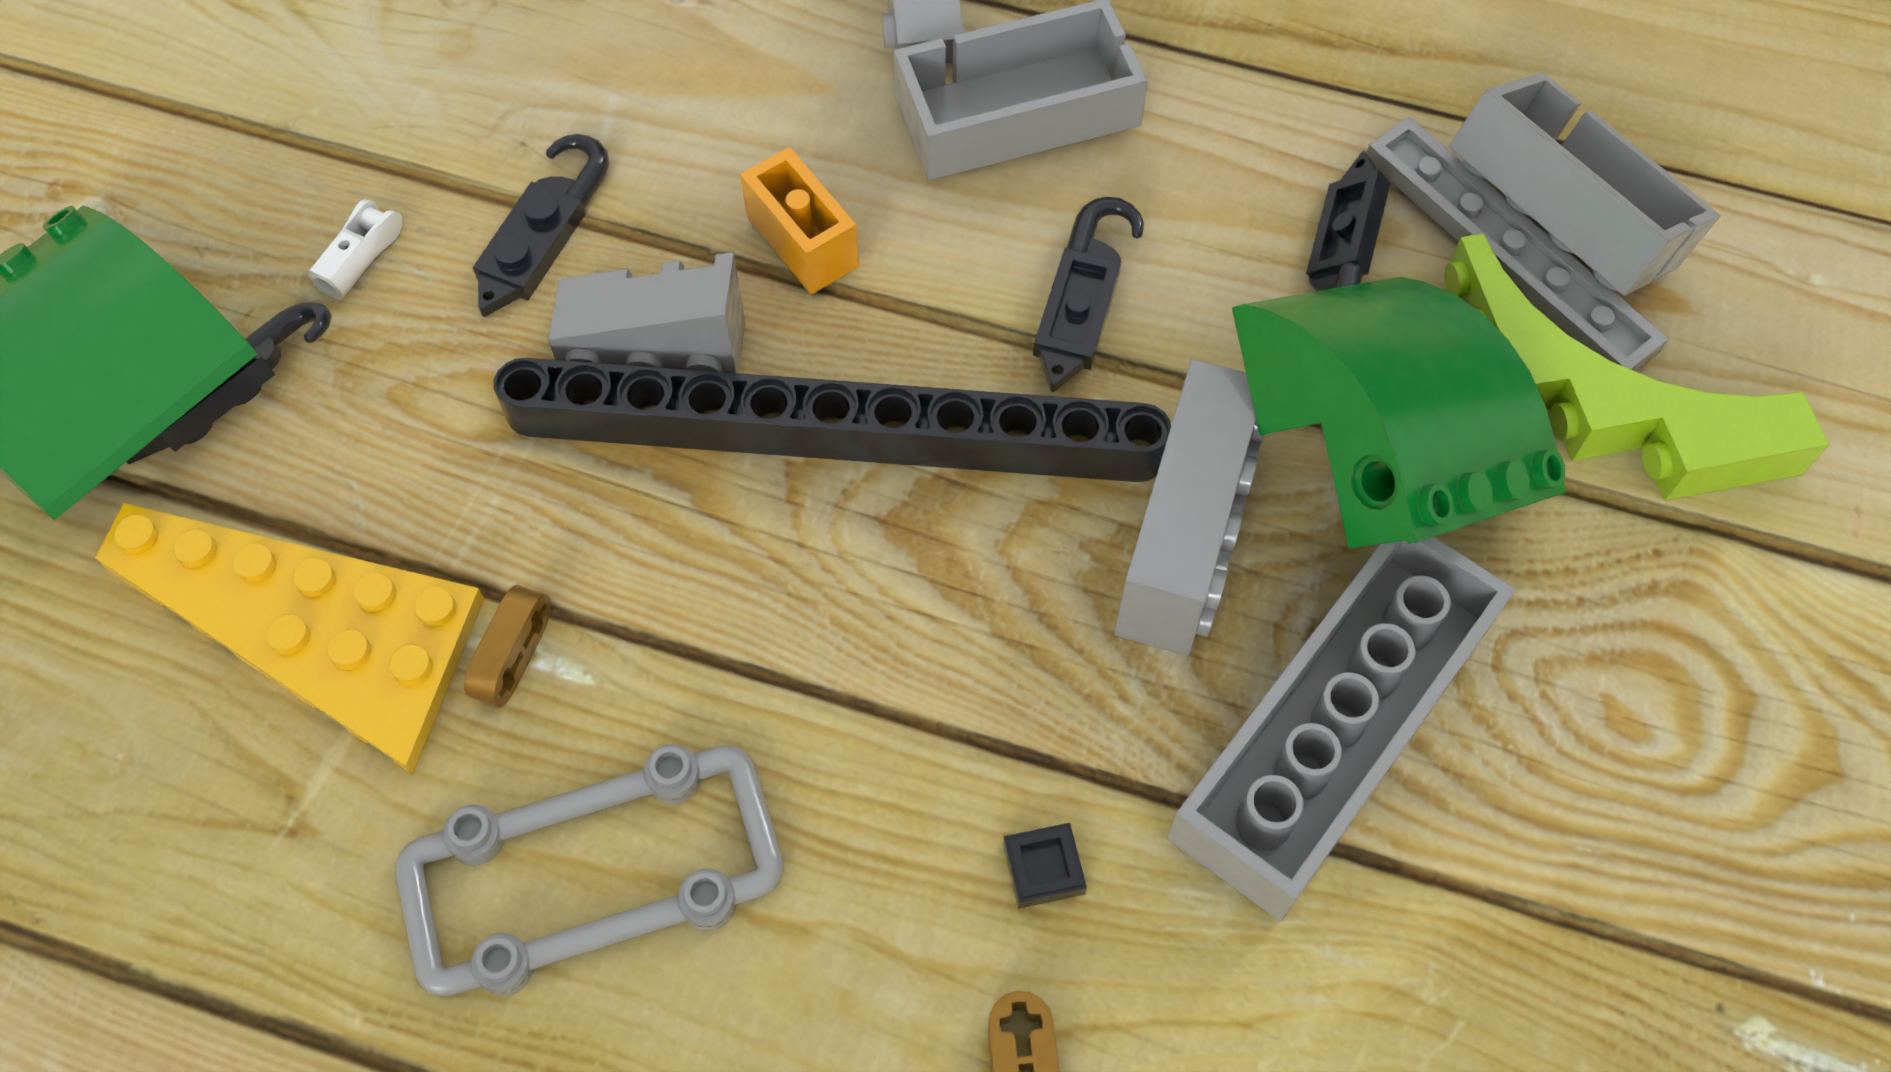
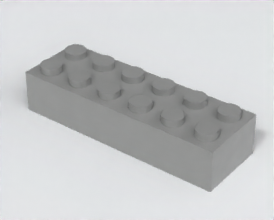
[1167,537,1516,922]

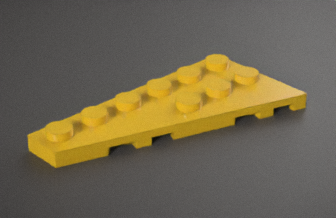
[95,503,484,775]

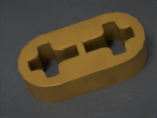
[464,585,551,707]
[988,991,1060,1072]

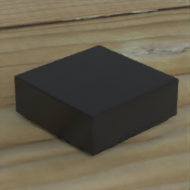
[1003,823,1087,909]

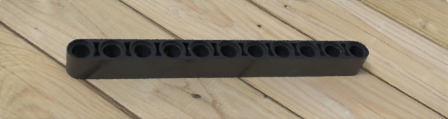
[494,358,1171,482]

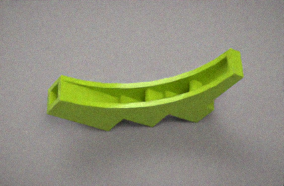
[1444,233,1829,501]

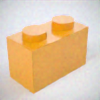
[740,147,859,295]

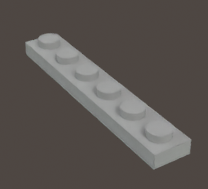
[1366,117,1669,371]

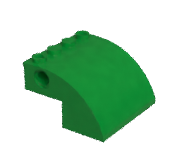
[0,205,258,520]
[1232,276,1566,548]

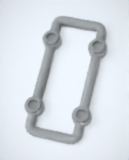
[395,744,784,997]

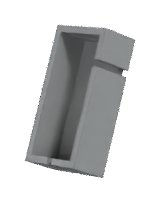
[893,0,1148,181]
[1448,72,1721,296]
[1114,359,1264,656]

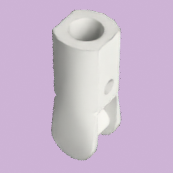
[307,199,403,301]

